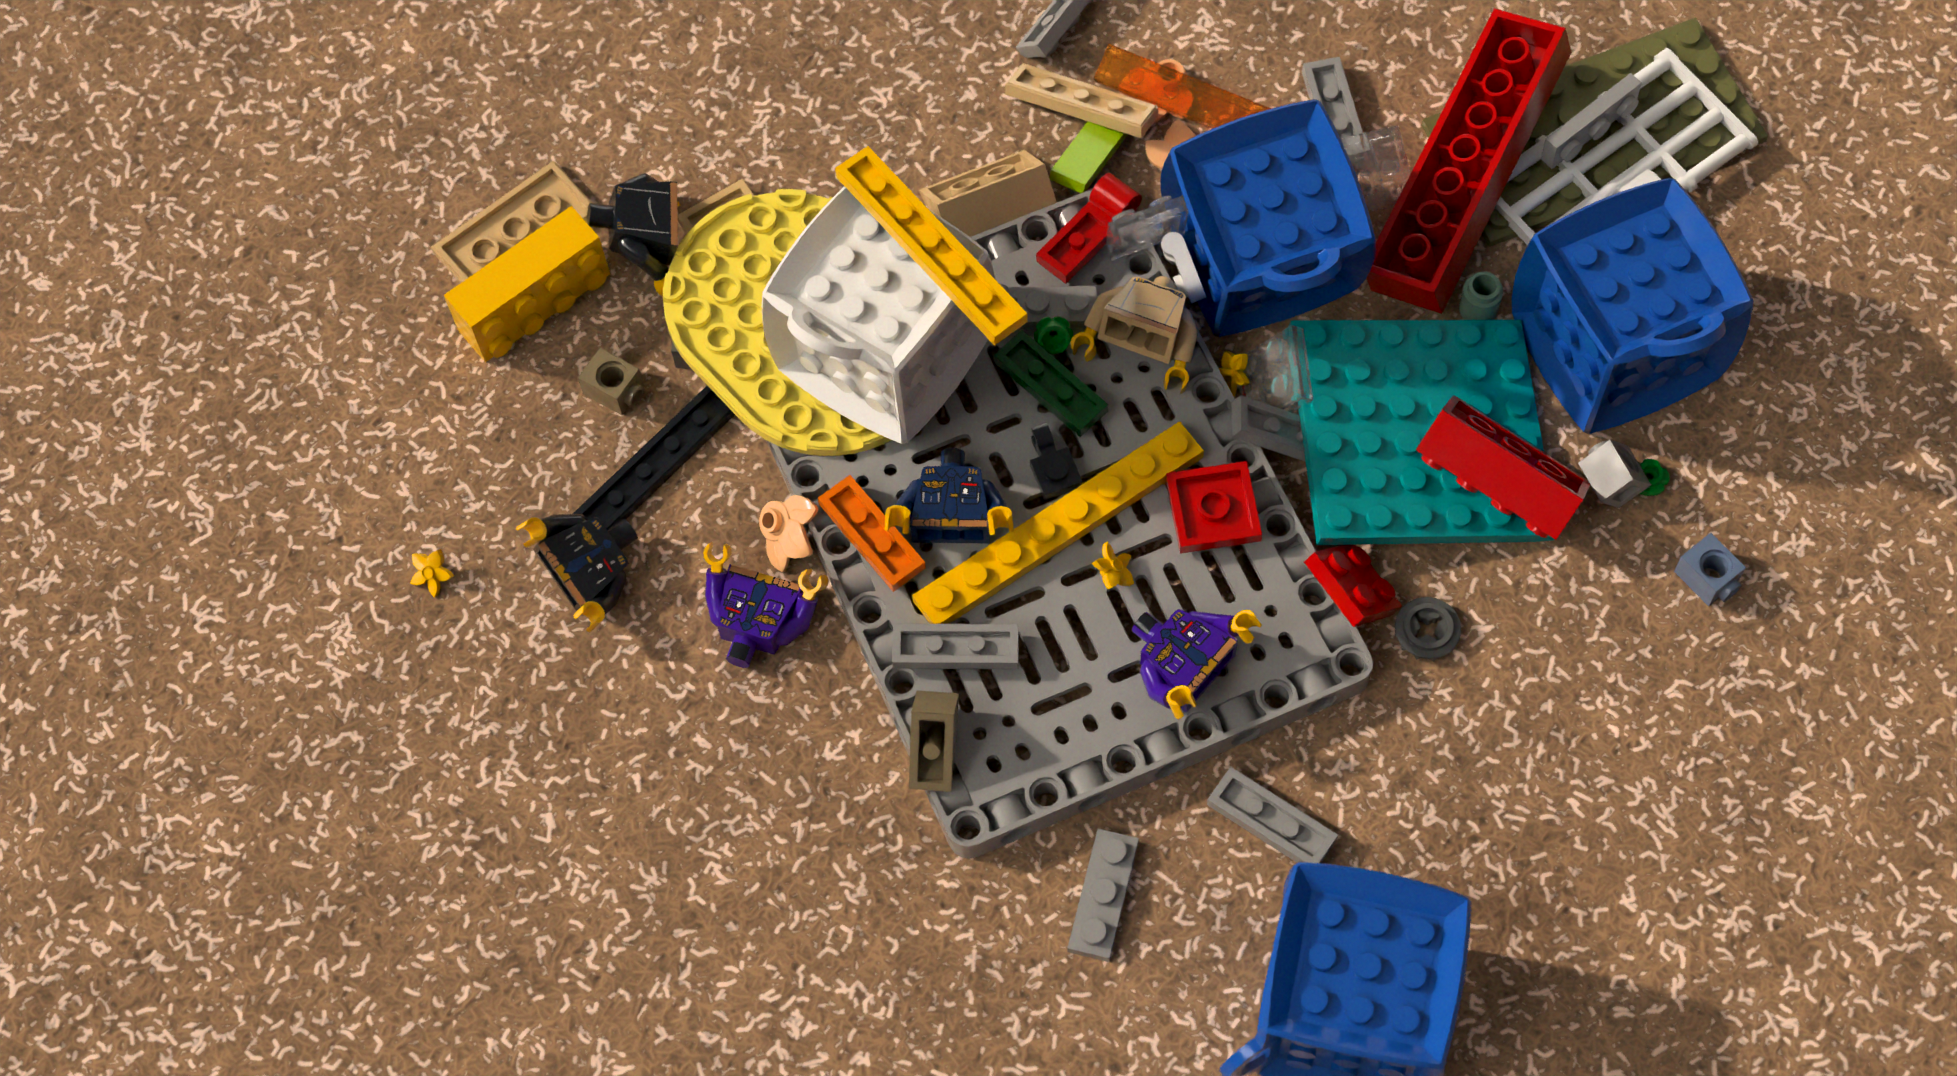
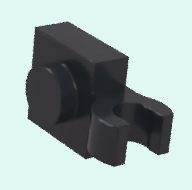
[1030,423,1083,501]

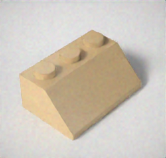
[919,150,1057,237]

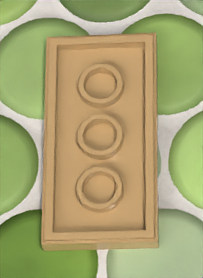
[431,160,593,283]

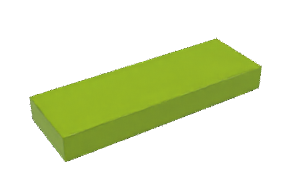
[1049,121,1128,193]

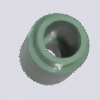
[1459,271,1503,320]

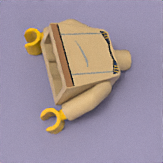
[1071,276,1198,394]

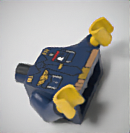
[885,448,1014,544]

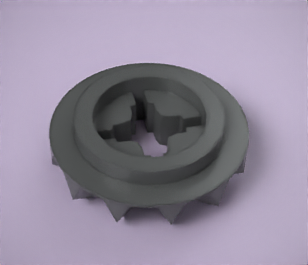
[1395,597,1461,662]

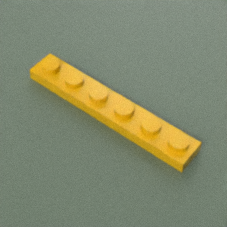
[835,146,1028,346]

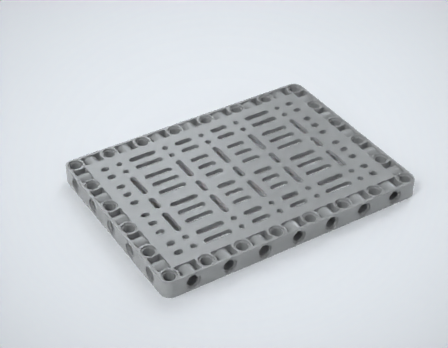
[766,189,1373,859]

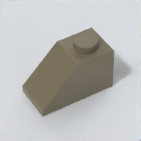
[909,690,959,792]

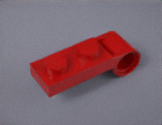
[1036,173,1142,284]

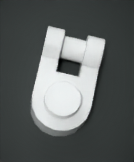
[1161,232,1206,303]

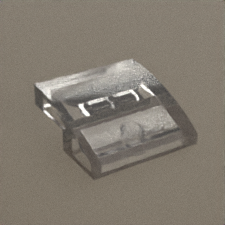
[1341,125,1411,212]

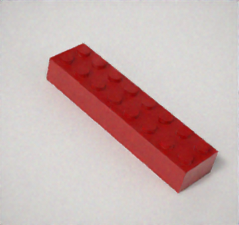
[1366,8,1572,314]

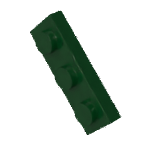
[994,330,1108,437]

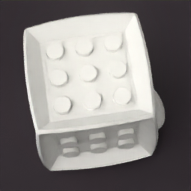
[762,186,995,444]

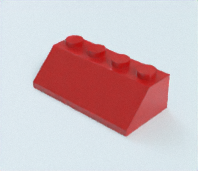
[1416,395,1590,540]

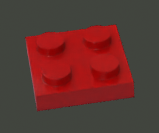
[1166,461,1262,554]
[1304,545,1402,627]

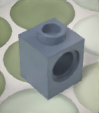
[1674,533,1746,606]

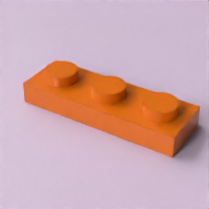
[818,475,926,592]

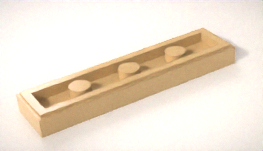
[1005,63,1158,138]

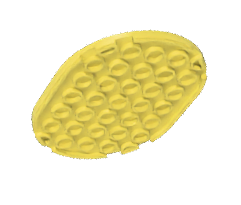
[663,189,891,456]

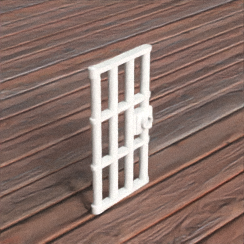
[1495,48,1758,245]

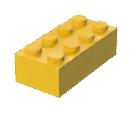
[444,206,610,363]

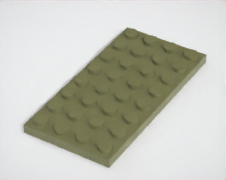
[1422,17,1768,247]

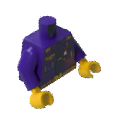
[703,542,828,668]
[1132,609,1262,719]

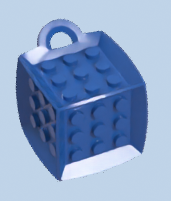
[1160,99,1376,337]
[1512,178,1754,434]
[1219,862,1471,1076]

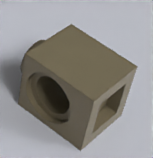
[578,348,644,415]

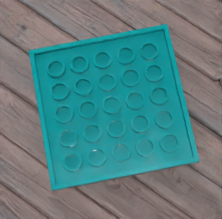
[1288,320,1555,545]

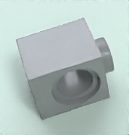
[1578,440,1651,508]

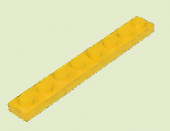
[912,421,1204,624]

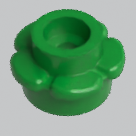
[1034,316,1073,354]
[1638,459,1670,496]

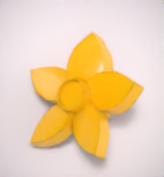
[1219,351,1250,397]
[1091,541,1134,590]
[410,549,454,598]

